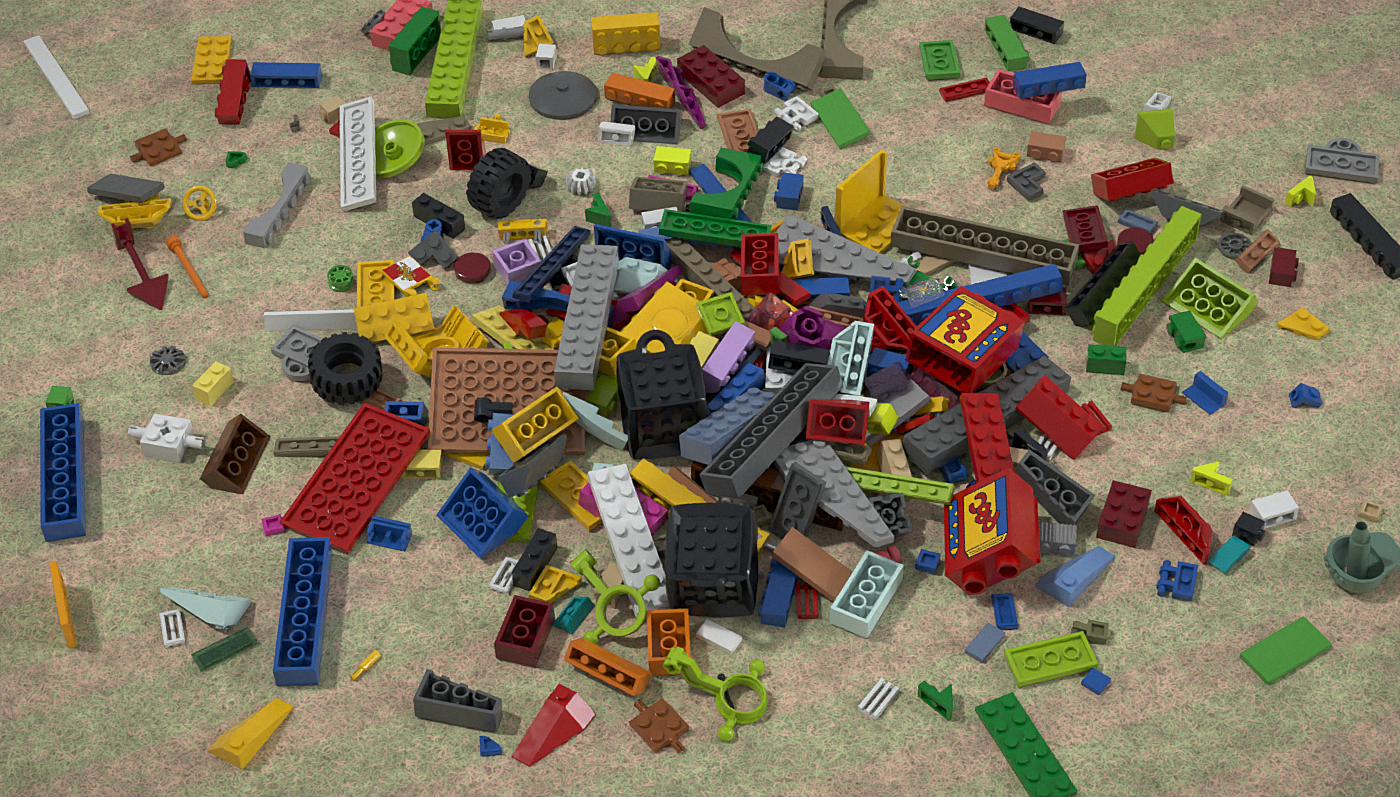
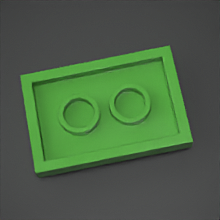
[919,40,960,80]

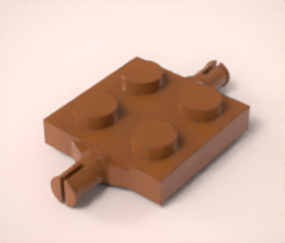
[130,128,187,166]
[1121,373,1187,412]
[629,698,689,754]

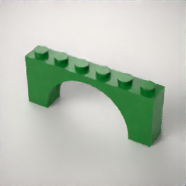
[690,148,763,219]

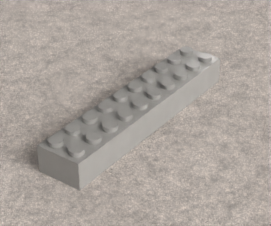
[554,244,619,390]

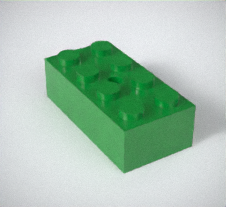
[388,6,441,76]

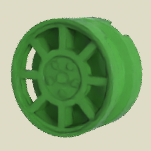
[327,265,354,292]

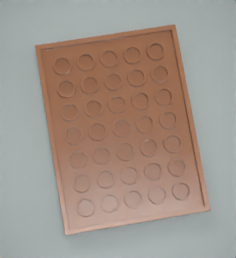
[428,348,586,455]

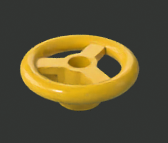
[182,185,217,221]

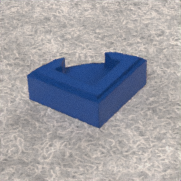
[479,736,502,757]

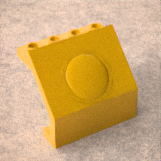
[620,282,722,353]
[384,305,489,378]

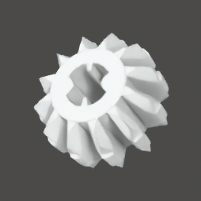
[566,167,596,196]

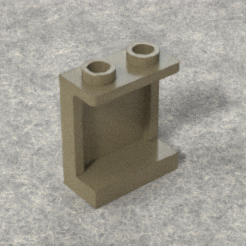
[1220,186,1274,235]

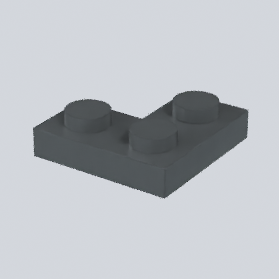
[1007,162,1046,201]
[408,230,458,269]

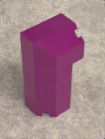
[779,306,847,355]

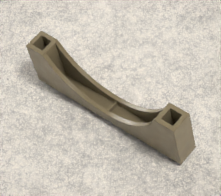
[820,0,868,80]
[689,7,827,91]

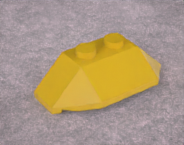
[97,198,172,230]

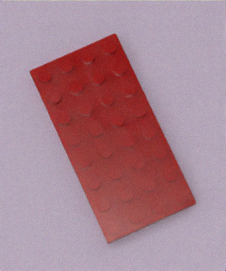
[280,403,431,555]

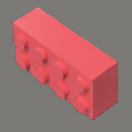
[370,0,433,51]
[984,69,1062,124]

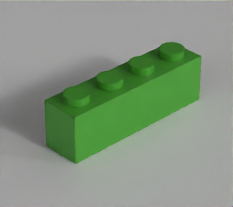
[984,15,1029,72]

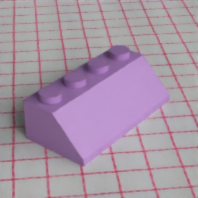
[702,321,755,394]

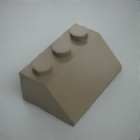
[629,177,688,212]

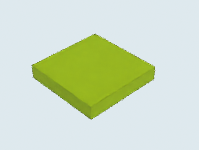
[696,292,746,337]

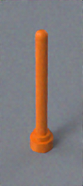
[166,236,208,298]

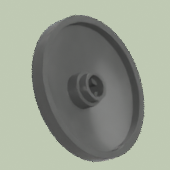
[529,71,597,120]

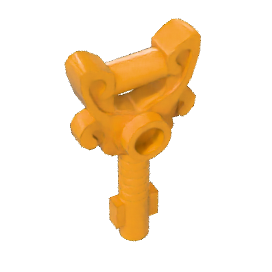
[987,147,1020,190]

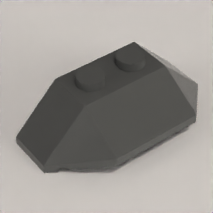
[1151,189,1224,227]
[804,292,867,322]

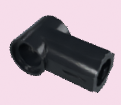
[474,397,513,423]

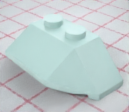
[614,257,679,295]
[827,321,874,396]

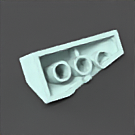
[160,587,252,629]

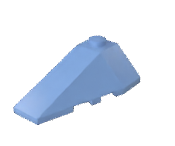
[1035,546,1115,607]

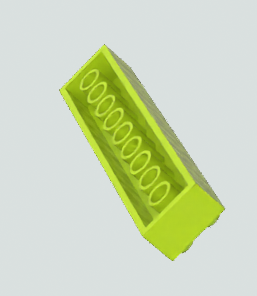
[425,0,483,118]
[1092,206,1202,346]

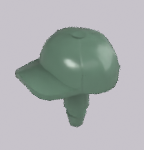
[1323,521,1400,594]

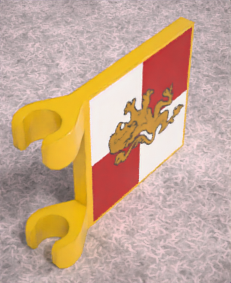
[381,256,440,297]

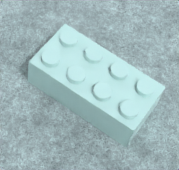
[830,550,904,638]

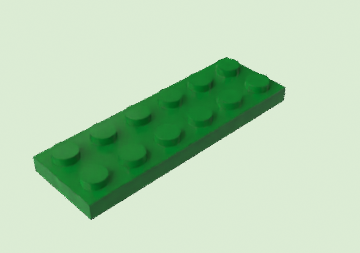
[659,209,772,248]
[975,692,1077,797]

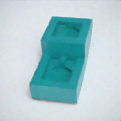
[1208,535,1251,575]

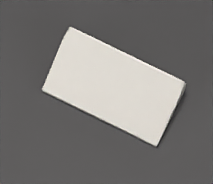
[599,121,635,146]

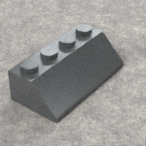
[610,104,683,144]
[498,434,567,498]

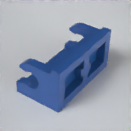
[366,516,412,552]

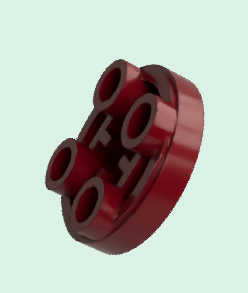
[1117,228,1154,255]
[454,252,491,283]

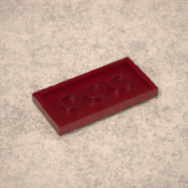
[1062,205,1108,253]

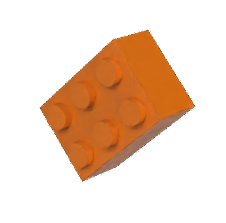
[647,608,691,676]

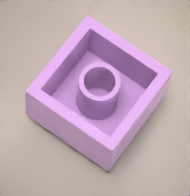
[492,239,541,286]

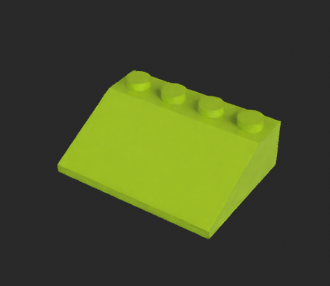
[1162,257,1259,339]

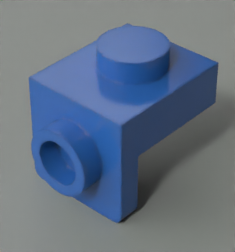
[1289,383,1322,408]

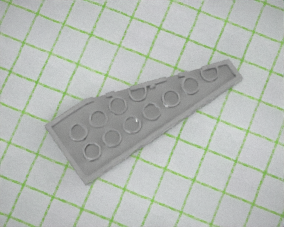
[776,214,916,286]
[773,439,894,548]

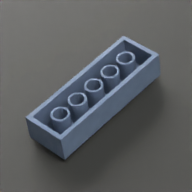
[679,388,775,465]

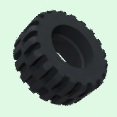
[466,148,531,219]
[308,332,383,405]

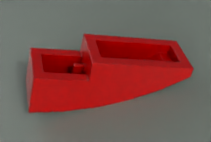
[499,309,547,340]

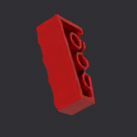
[215,59,251,125]

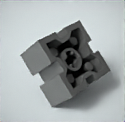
[867,492,913,543]

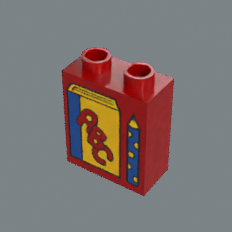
[905,286,1025,393]
[944,467,1037,595]

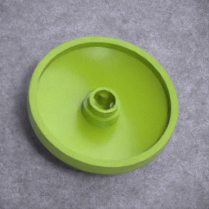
[375,119,425,178]

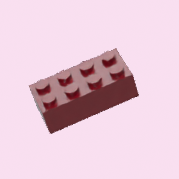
[677,45,745,108]

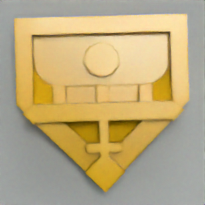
[474,113,510,144]

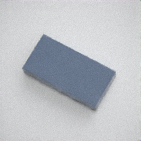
[1117,209,1158,234]
[965,623,1005,663]

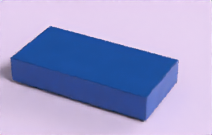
[991,593,1018,630]

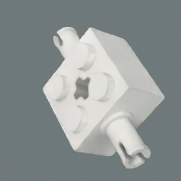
[128,414,206,462]

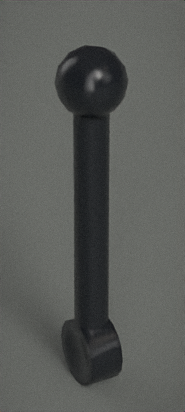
[717,673,734,709]

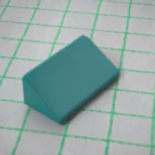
[553,596,595,635]

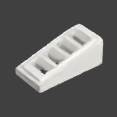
[1143,92,1172,111]

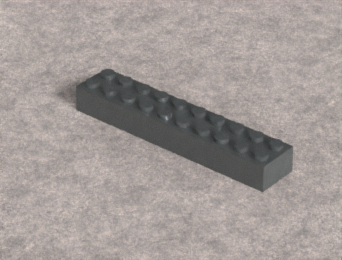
[902,355,1071,475]
[700,363,844,499]

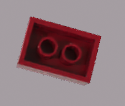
[1096,480,1152,548]
[494,595,555,667]

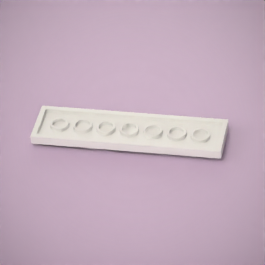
[340,96,377,212]
[587,464,671,617]

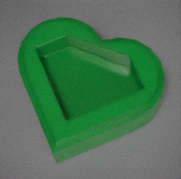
[225,151,247,168]

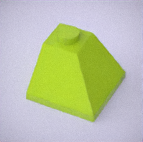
[1134,109,1175,149]

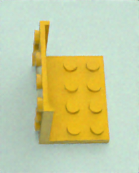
[835,149,906,254]

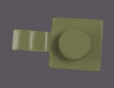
[1071,619,1109,644]

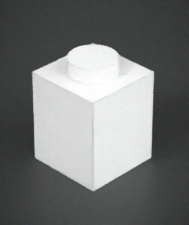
[536,44,557,70]

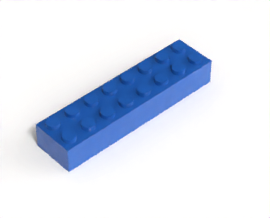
[40,403,86,542]
[273,538,333,686]

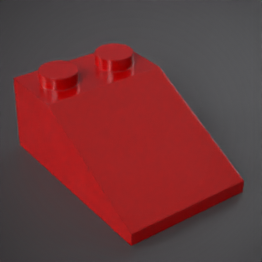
[445,130,486,170]
[806,399,870,445]

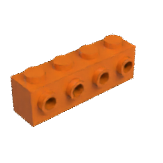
[604,73,675,109]
[564,638,652,696]

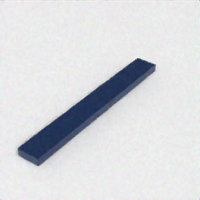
[512,226,591,303]

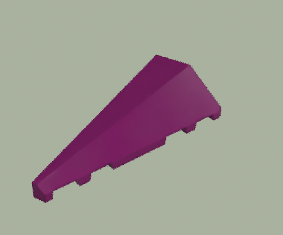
[656,55,706,129]
[612,265,683,322]

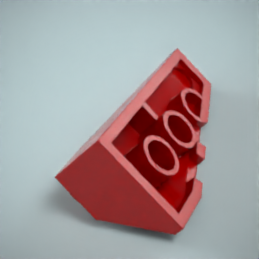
[512,683,596,767]

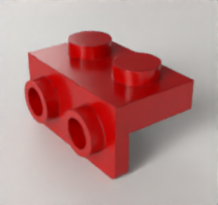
[1081,239,1117,274]

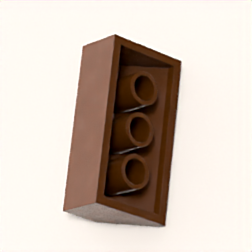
[199,414,271,494]

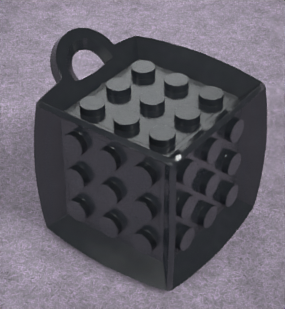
[616,330,708,459]
[665,503,758,618]

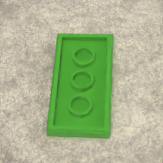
[810,88,871,149]
[1239,616,1332,686]

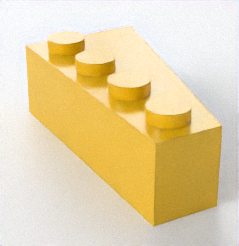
[629,458,707,517]

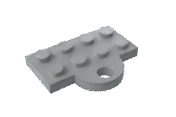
[1305,138,1379,183]
[271,325,349,381]

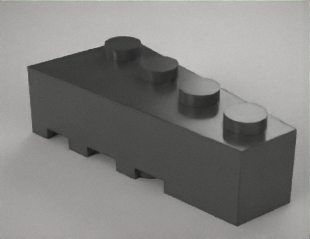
[1014,450,1095,526]
[413,669,503,732]

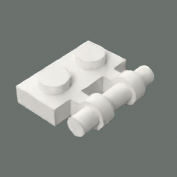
[774,96,819,131]
[763,147,807,177]

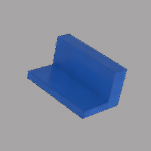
[1182,371,1229,415]

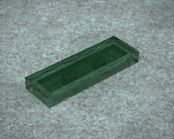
[191,626,258,672]

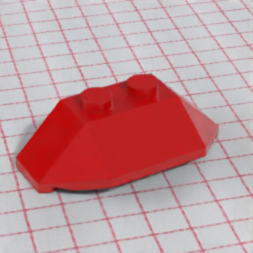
[863,286,917,350]
[1154,495,1213,565]

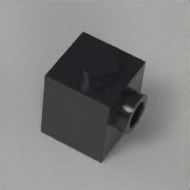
[529,164,548,189]
[1232,511,1266,546]

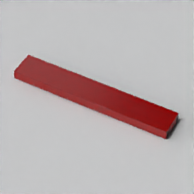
[730,248,811,306]

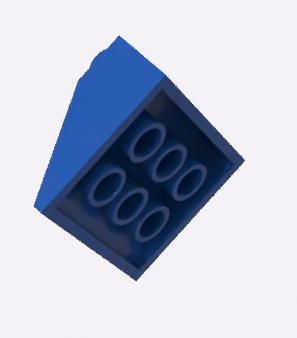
[594,224,672,271]
[436,467,529,559]

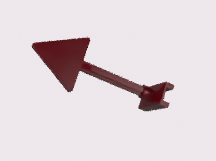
[111,218,169,310]

